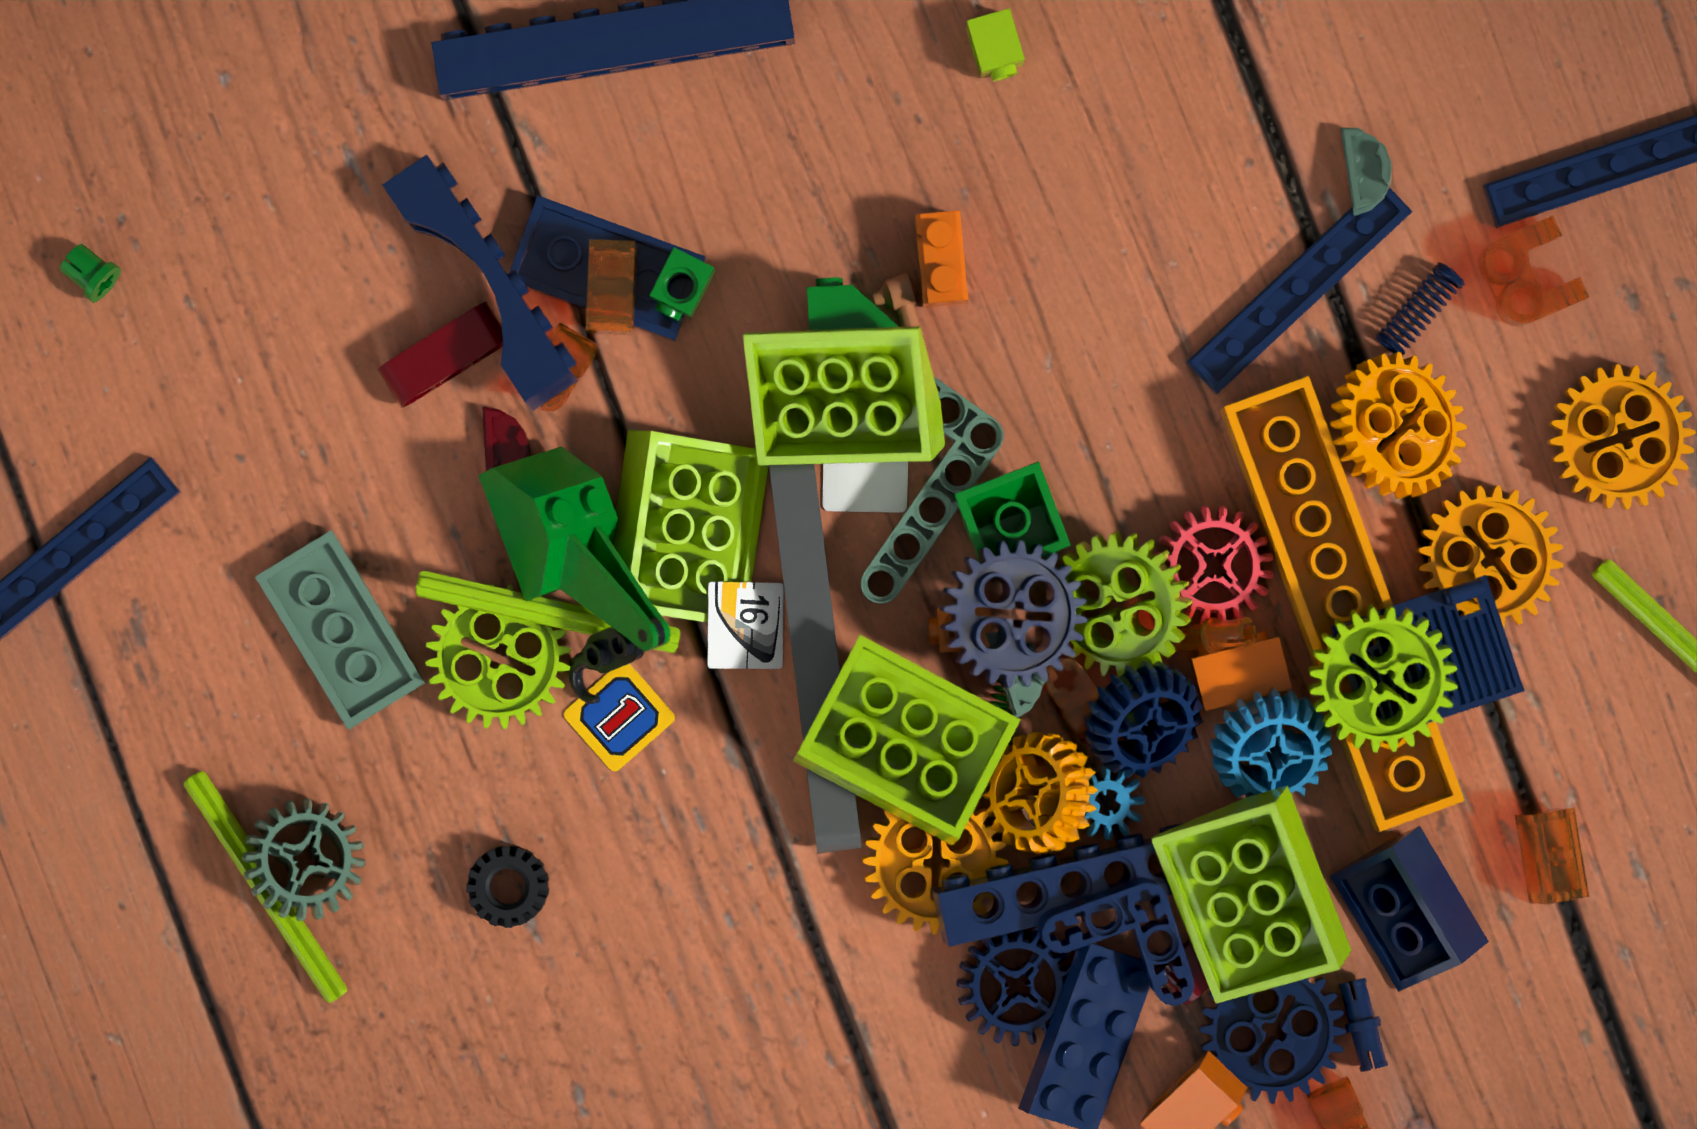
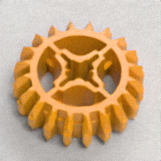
[981,732,1099,854]

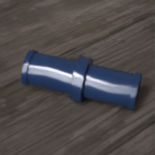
[1338,977,1388,1072]

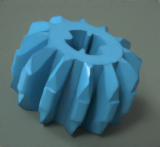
[1085,764,1145,840]

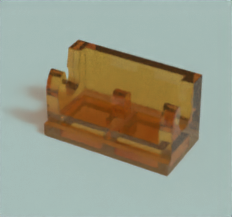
[1515,808,1589,904]

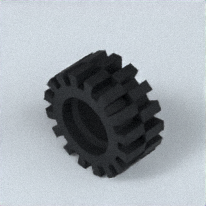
[466,845,550,928]

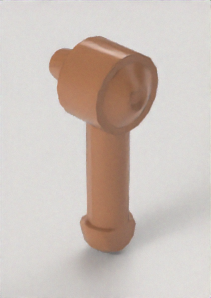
[872,272,930,361]

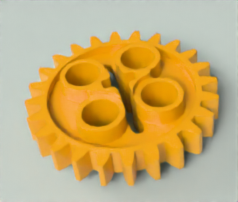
[1330,352,1467,499]
[1547,364,1696,510]
[1416,485,1564,628]
[862,808,1008,934]

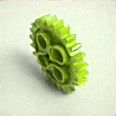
[1062,531,1192,676]
[425,584,571,729]
[1308,604,1458,753]

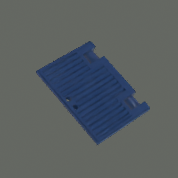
[1331,575,1524,740]

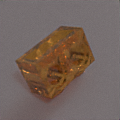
[586,239,637,335]

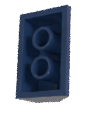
[1330,826,1489,992]

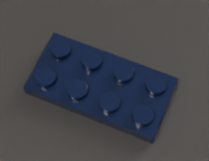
[509,195,706,342]
[1018,943,1157,1129]

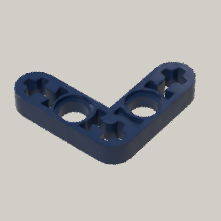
[1038,878,1194,1006]

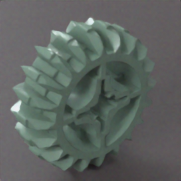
[242,799,365,922]

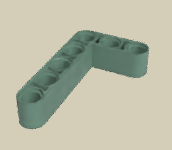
[861,377,1004,604]

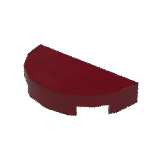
[482,407,530,471]

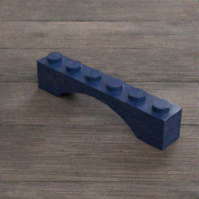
[382,155,578,411]

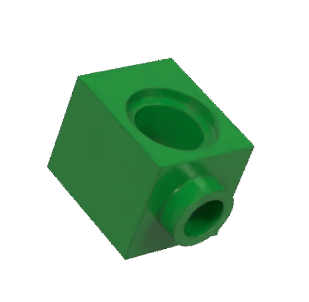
[650,247,716,322]

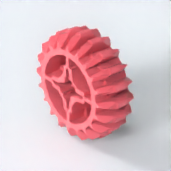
[1154,506,1274,626]

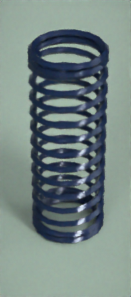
[1376,262,1465,356]

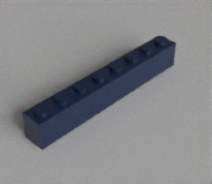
[431,0,795,101]

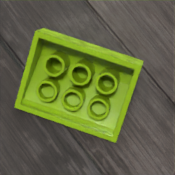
[743,326,945,465]
[614,430,769,622]
[793,635,1021,846]
[1151,785,1352,1004]

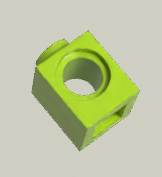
[966,8,1025,82]

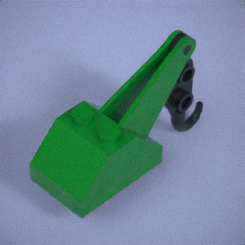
[478,446,670,704]

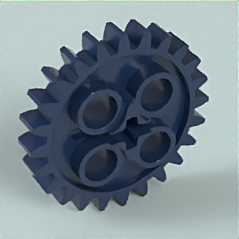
[939,540,1087,688]
[1198,977,1346,1104]

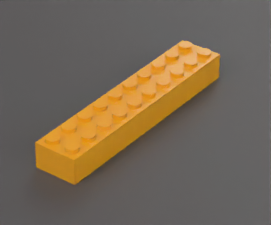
[1220,376,1465,832]

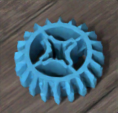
[1210,687,1332,798]

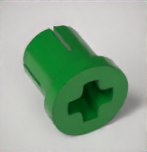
[60,244,121,303]

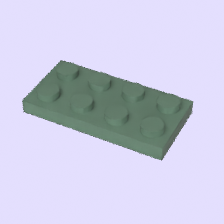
[255,530,426,730]

